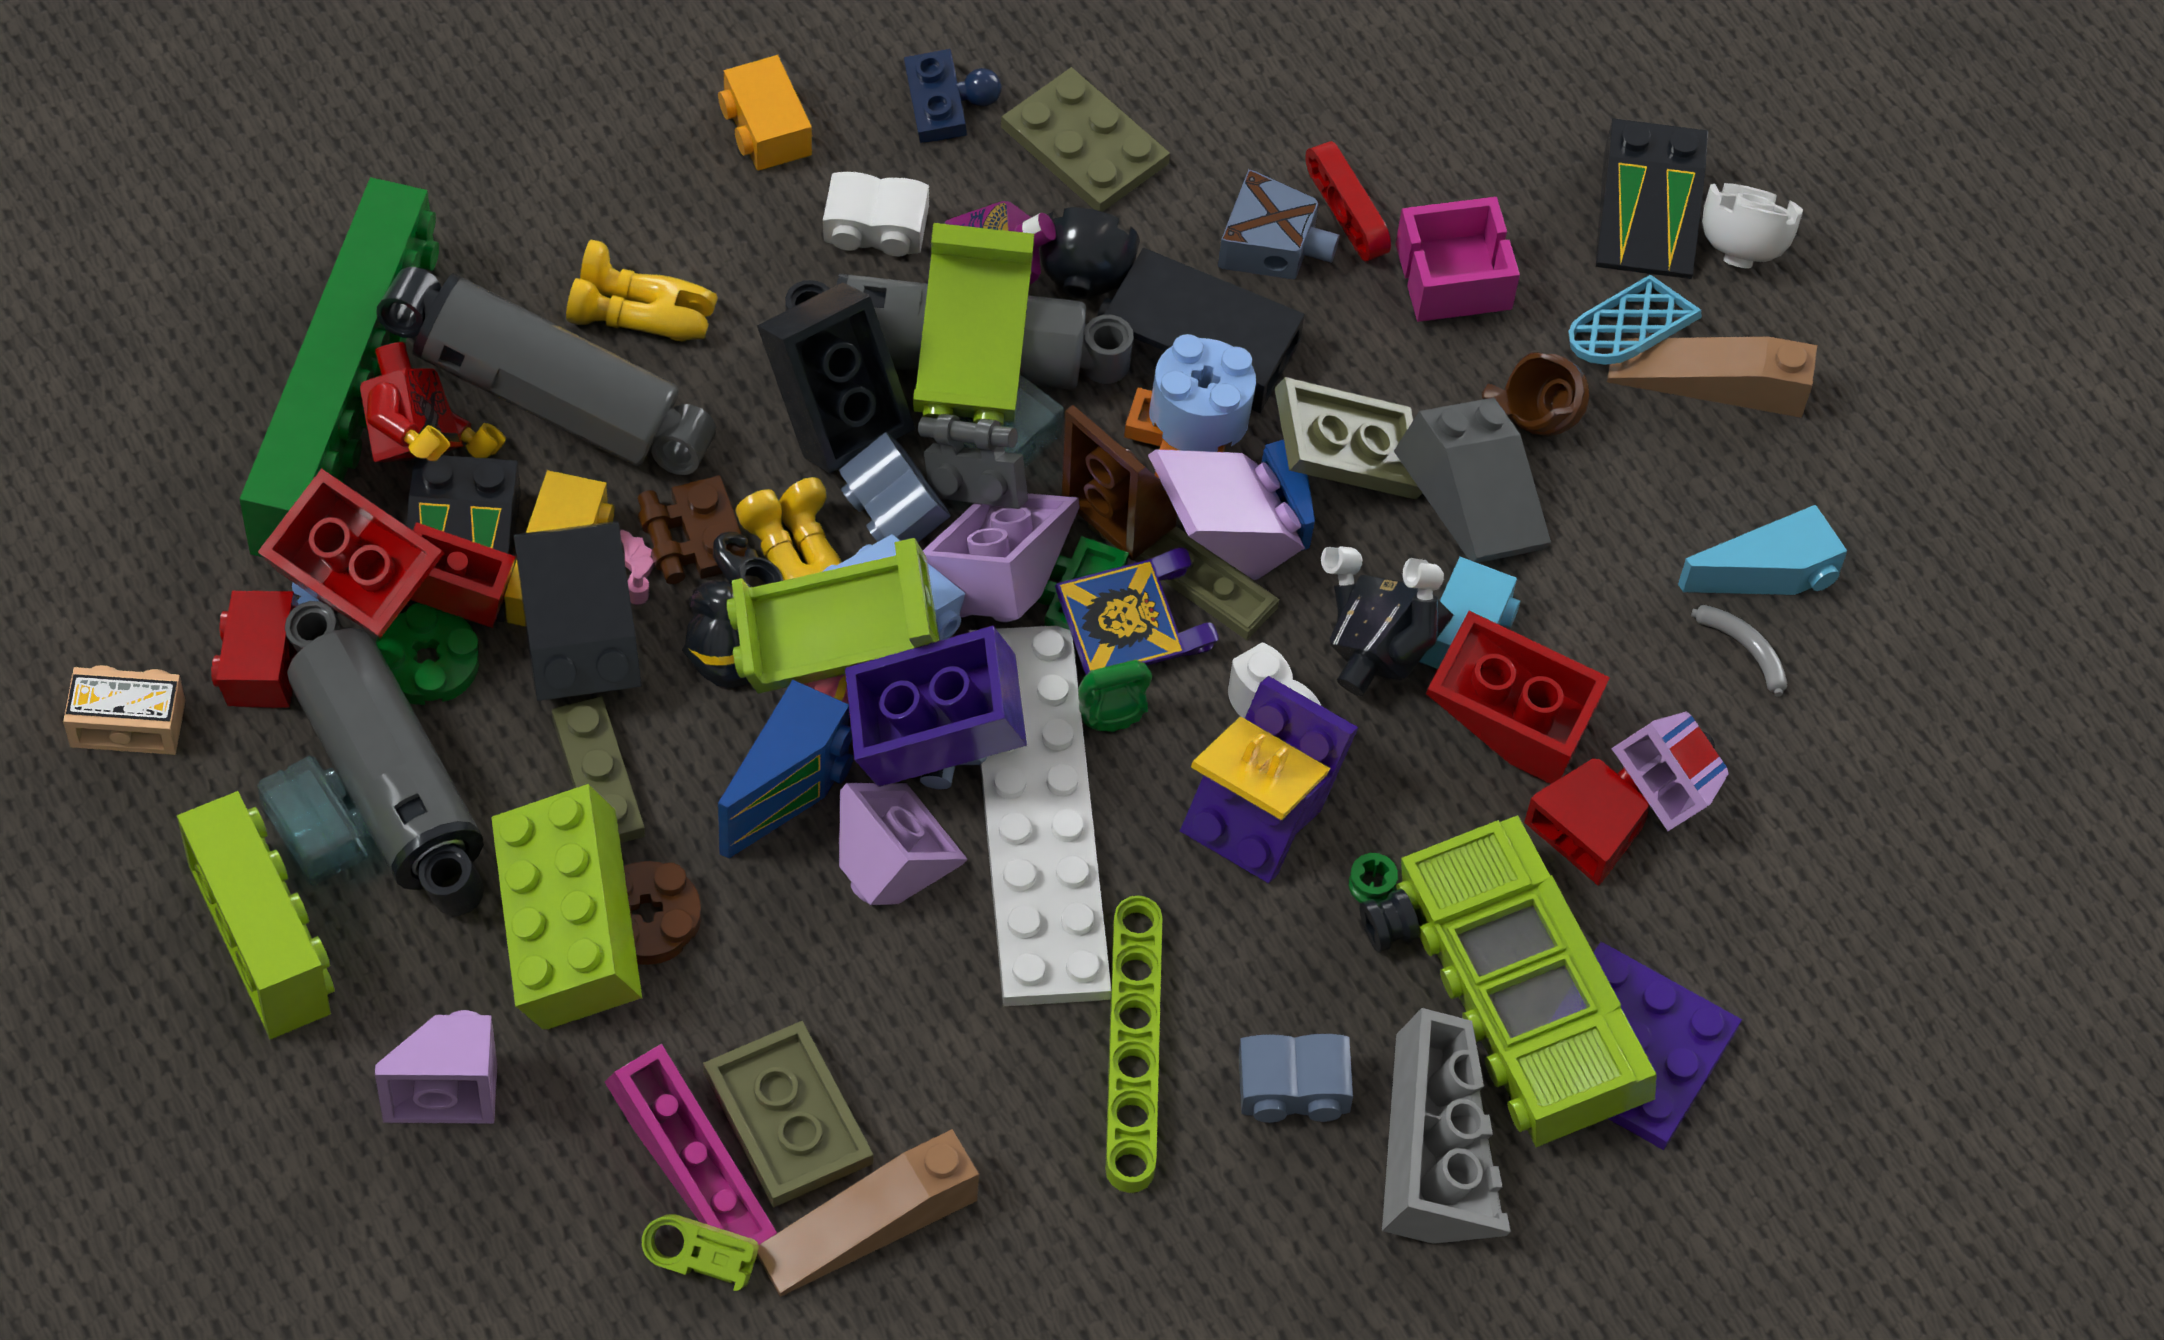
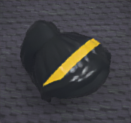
[682,580,749,688]

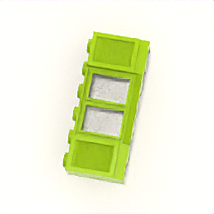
[1396,815,1657,1147]

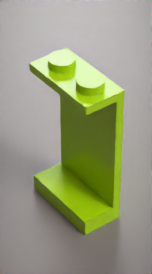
[913,223,1034,426]

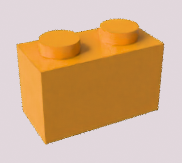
[718,55,812,171]

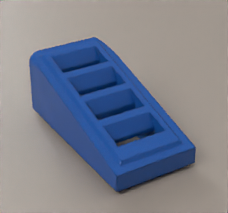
[1261,439,1315,551]

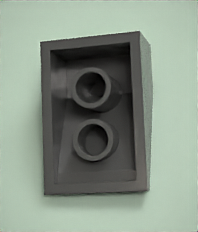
[1394,397,1551,563]

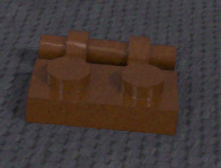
[637,475,747,584]

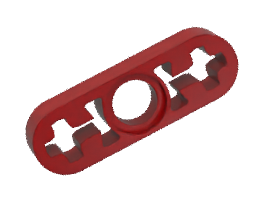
[1305,141,1391,262]

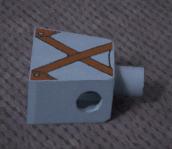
[1218,170,1340,279]

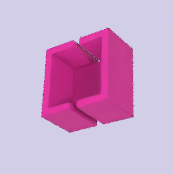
[1395,197,1520,322]

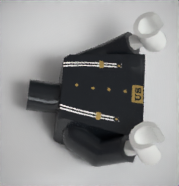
[1321,546,1454,696]

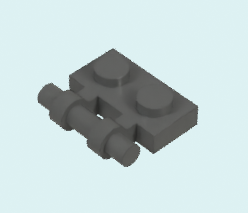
[918,414,1028,509]

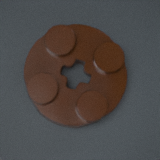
[624,861,701,965]

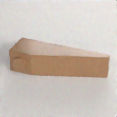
[1607,337,1817,418]
[757,1129,979,1297]

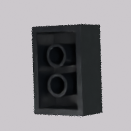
[757,282,915,473]

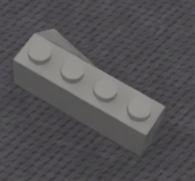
[1382,1008,1511,1244]

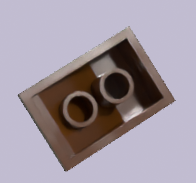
[1062,405,1177,561]

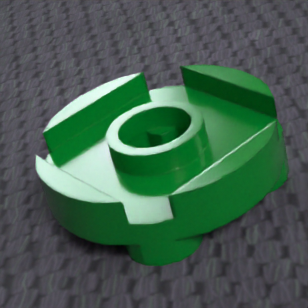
[376,603,479,705]

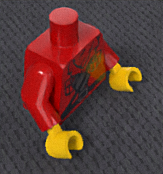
[360,342,506,462]

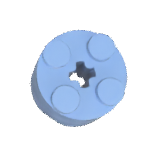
[1149,334,1256,452]

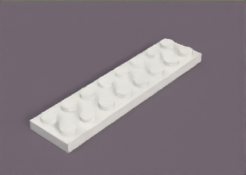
[969,626,1111,1006]

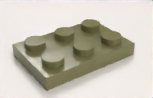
[1001,67,1170,212]
[1275,377,1422,499]
[703,1021,874,1208]

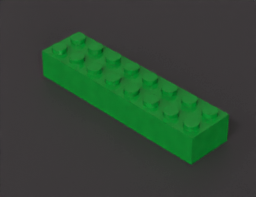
[239,177,439,557]

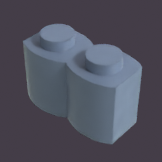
[839,432,951,542]
[1239,1034,1353,1123]

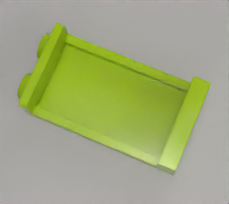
[727,538,939,694]

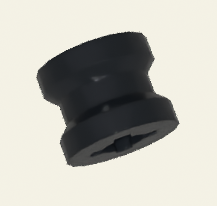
[1359,889,1420,953]

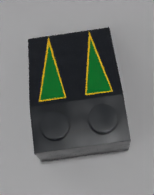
[1595,118,1708,279]
[400,455,521,622]

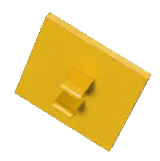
[1191,716,1330,820]

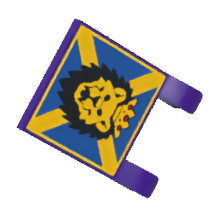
[1055,548,1219,675]

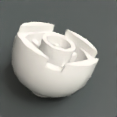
[1702,183,1803,268]

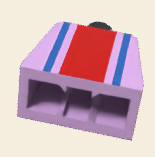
[1611,712,1728,831]

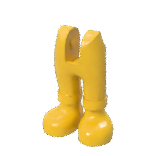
[566,240,718,341]
[735,477,842,581]

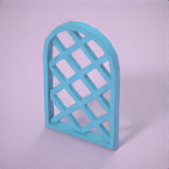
[1568,275,1702,365]

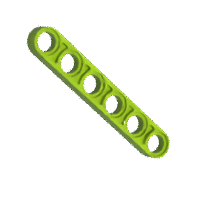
[1105,896,1162,1193]

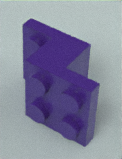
[1180,676,1358,883]

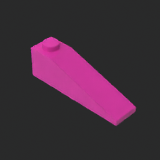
[605,1044,777,1245]

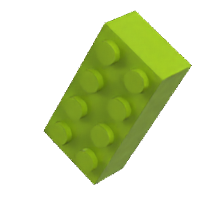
[491,784,642,1030]
[177,791,335,1039]

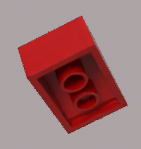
[258,468,445,638]
[1426,611,1610,784]

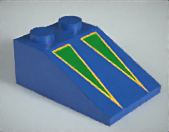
[718,680,853,858]

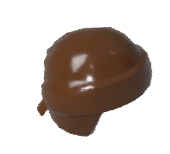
[1482,352,1590,436]

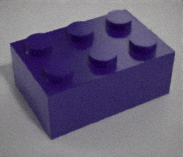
[845,626,1027,787]

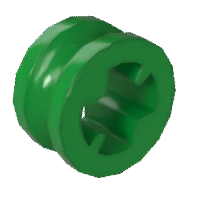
[1349,853,1398,903]

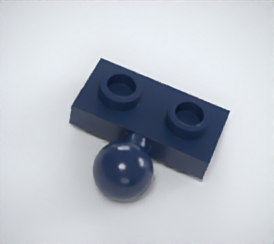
[904,49,1002,143]

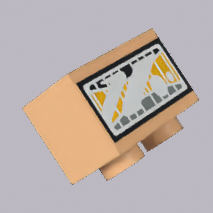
[63,665,185,755]

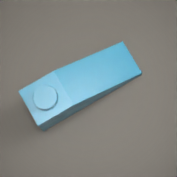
[1678,505,1847,595]

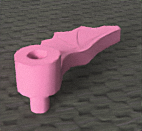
[620,530,654,604]

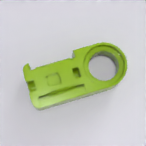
[642,1214,759,1291]

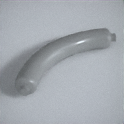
[1691,605,1787,697]

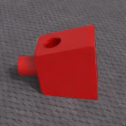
[1524,759,1650,886]

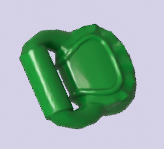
[1078,659,1152,732]

